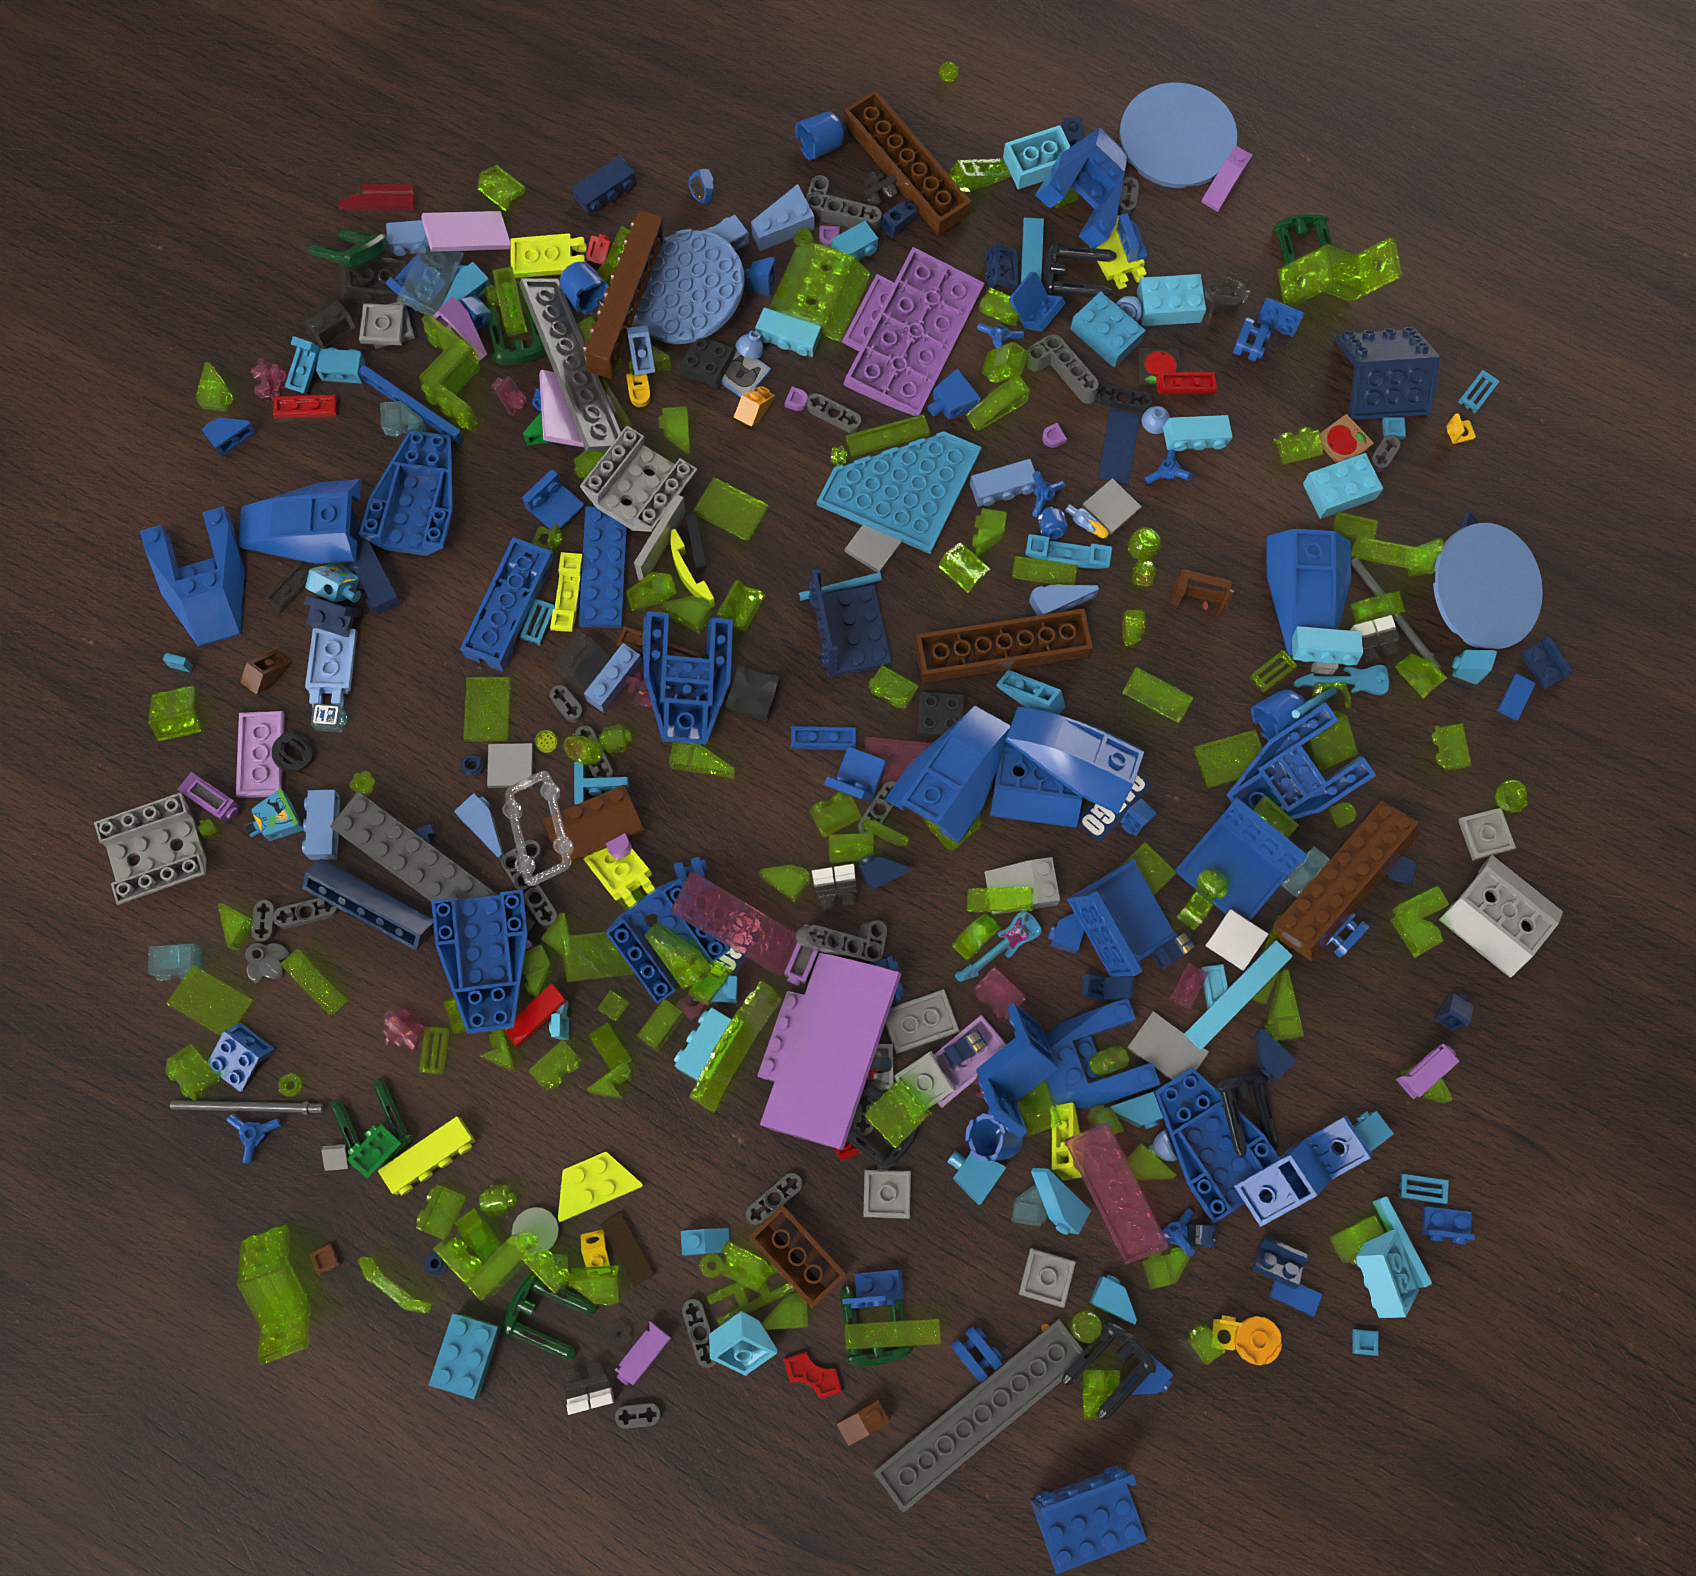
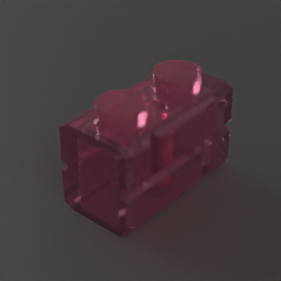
[974,967,1027,1019]

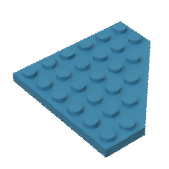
[817,431,982,554]

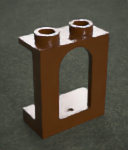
[1170,569,1234,616]

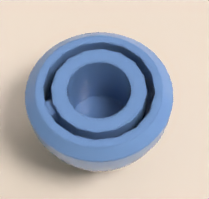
[1116,296,1142,322]
[735,331,763,359]
[1142,406,1170,434]
[1149,1129,1178,1161]

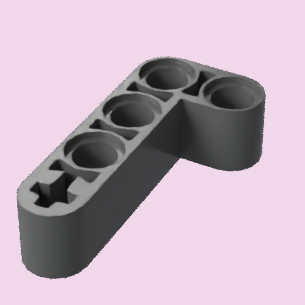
[806,175,882,233]
[1027,335,1099,403]
[502,840,560,930]
[796,920,887,963]

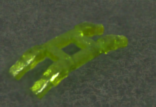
[358,1256,432,1313]
[707,1265,795,1326]

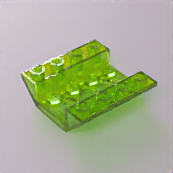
[769,243,871,342]

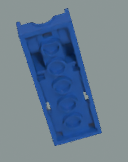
[460,537,554,672]

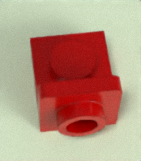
[585,234,615,266]

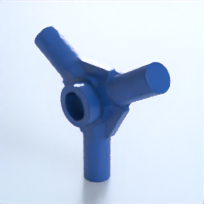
[977,322,1024,348]
[1144,449,1193,484]
[1032,471,1065,518]
[226,1114,281,1164]
[1146,1208,1195,1256]

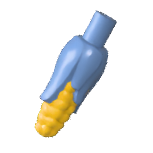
[1065,504,1109,538]

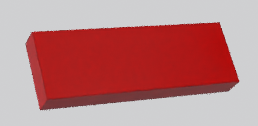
[1156,372,1218,394]
[273,394,338,419]
[503,983,568,1047]

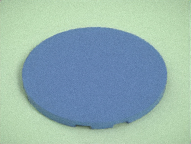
[1119,83,1237,188]
[636,229,744,344]
[1433,523,1543,650]

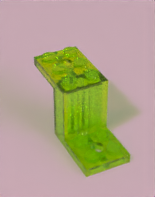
[1277,237,1402,307]
[419,313,481,432]
[237,1225,310,1365]
[433,1231,573,1301]

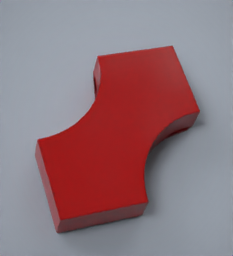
[784,1352,842,1399]

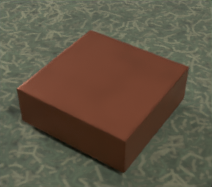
[309,1243,341,1276]

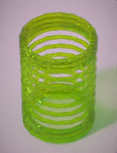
[484,285,500,307]

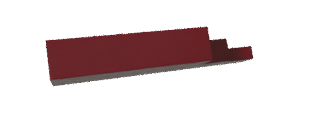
[338,184,416,211]

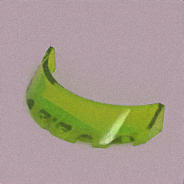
[690,980,785,1113]

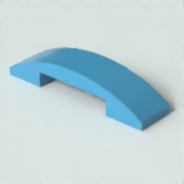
[1025,534,1112,568]

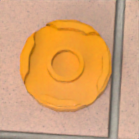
[1234,1316,1282,1365]

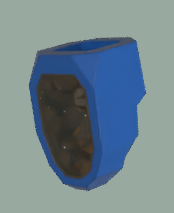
[689,169,714,205]

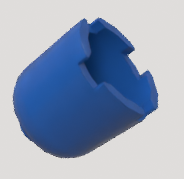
[795,112,845,160]
[560,261,609,315]
[1251,689,1306,741]
[965,1114,1023,1161]

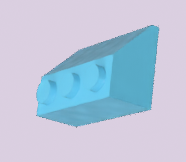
[1356,1230,1419,1318]

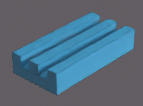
[1458,370,1499,413]
[520,599,555,646]
[1399,1174,1449,1204]

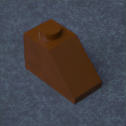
[240,650,292,695]
[837,1399,890,1446]

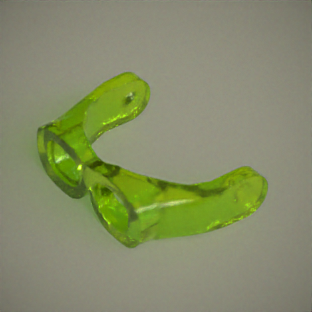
[1311,682,1351,710]

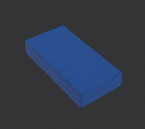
[1497,673,1536,721]
[1269,1281,1322,1316]

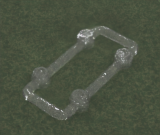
[502,771,574,886]

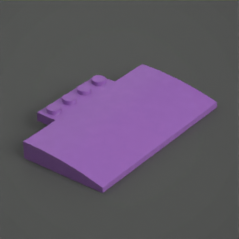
[842,247,984,417]
[757,953,901,1150]

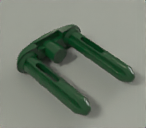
[1273,213,1339,282]
[308,228,388,268]
[487,303,547,365]
[331,1079,413,1170]
[504,1272,597,1359]
[839,1286,913,1366]

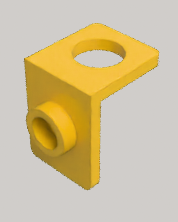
[1446,413,1476,444]
[581,1230,611,1276]
[1211,1315,1243,1350]

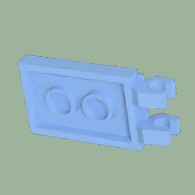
[305,628,358,709]

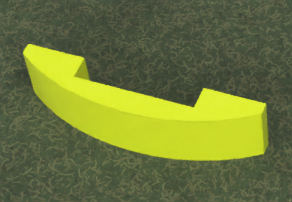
[671,529,715,608]
[550,552,583,632]

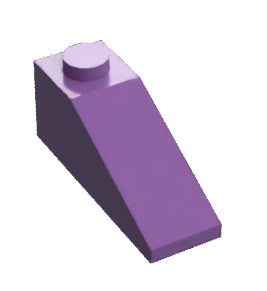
[1201,146,1253,212]
[430,296,487,364]

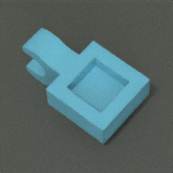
[549,1001,570,1040]

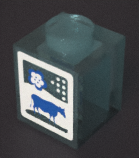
[310,703,347,733]

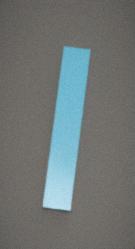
[1184,940,1292,1050]

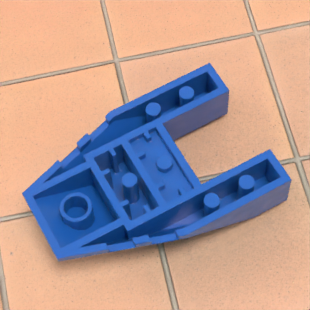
[1036,128,1128,248]
[140,506,246,647]
[643,611,733,745]
[1226,702,1376,826]
[1018,998,1160,1109]

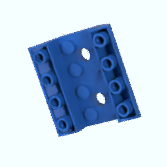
[990,743,1082,828]
[605,878,730,1004]

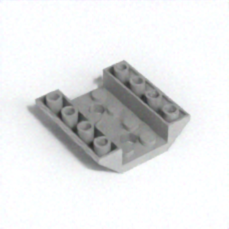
[580,426,697,531]
[94,792,207,905]
[1439,855,1563,978]

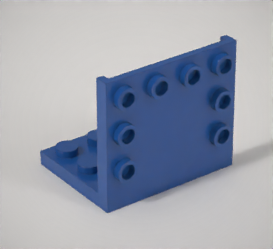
[1174,798,1308,921]
[1067,859,1178,977]
[1030,1466,1147,1574]

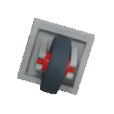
[866,1044,894,1091]

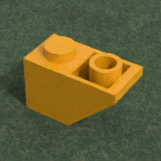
[734,386,775,427]

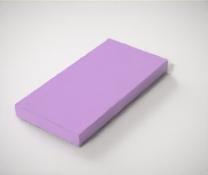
[421,211,511,252]
[539,370,584,447]
[236,711,285,798]
[934,1015,1007,1108]

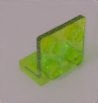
[148,686,202,742]
[1309,710,1358,770]
[864,1081,933,1148]

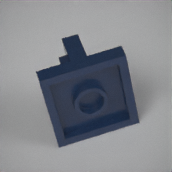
[304,595,363,637]

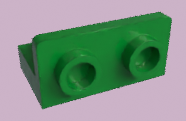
[347,1124,401,1178]

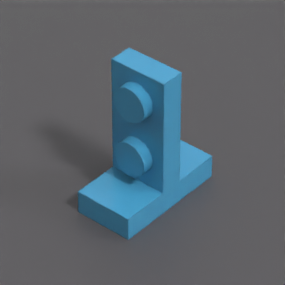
[285,336,323,395]
[574,762,629,805]

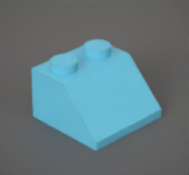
[709,1311,777,1376]

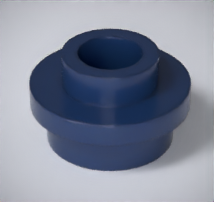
[461,755,484,776]
[424,1252,448,1276]

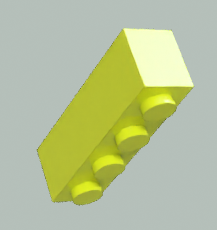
[378,1116,475,1196]

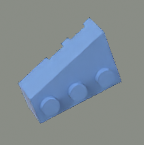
[751,184,814,251]

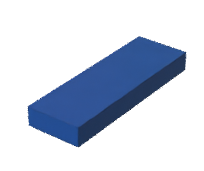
[791,726,856,750]

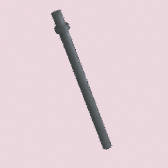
[1351,557,1442,672]
[170,1100,324,1115]

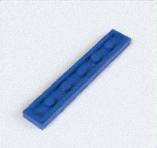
[359,365,464,445]

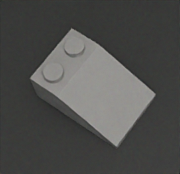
[984,857,1060,915]

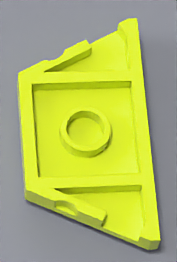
[558,1152,643,1222]

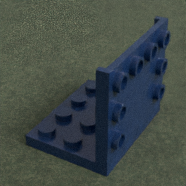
[1335,327,1440,420]
[808,569,892,677]

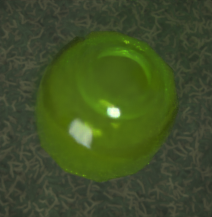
[1127,527,1161,561]
[1495,780,1528,813]

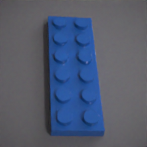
[579,507,627,628]

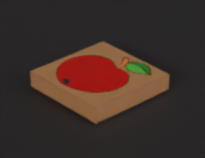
[1314,414,1374,463]

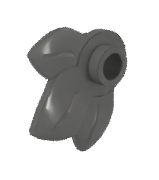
[245,943,289,983]

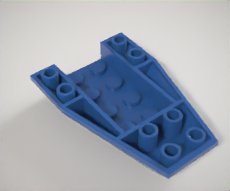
[359,430,453,556]
[238,479,361,564]
[1266,529,1351,657]
[885,706,1011,843]
[1005,707,1144,814]
[431,890,528,1034]
[1154,1068,1279,1224]

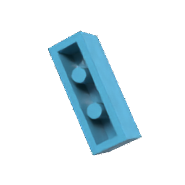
[755,307,821,357]
[1163,415,1233,451]
[1292,626,1363,666]
[674,1008,735,1082]

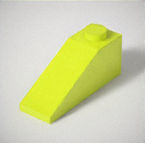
[1052,1102,1084,1180]

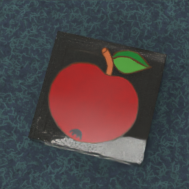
[1137,348,1180,388]

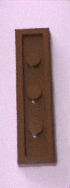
[616,625,703,659]

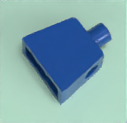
[928,369,980,420]

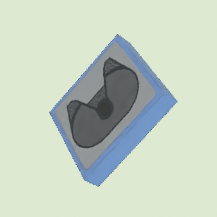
[721,349,771,397]

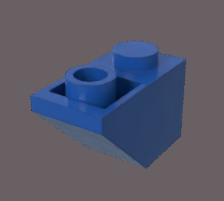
[1120,799,1157,836]

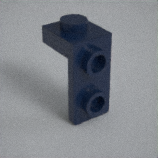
[1082,974,1134,1001]

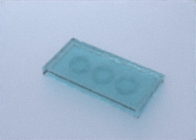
[397,235,464,317]

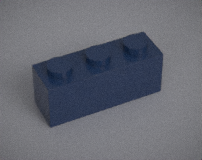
[572,156,636,216]

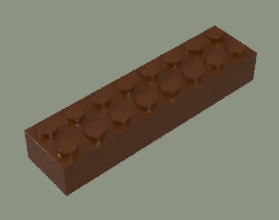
[843,90,971,235]
[583,210,664,379]
[915,609,1093,683]
[1274,801,1419,961]

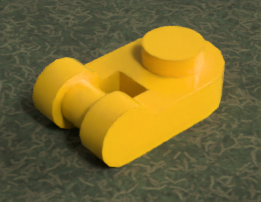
[626,373,651,407]

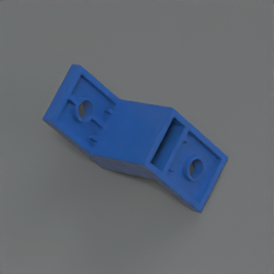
[976,1003,1059,1138]
[1234,1116,1373,1227]

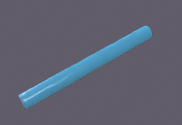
[799,572,882,601]
[1292,687,1337,718]

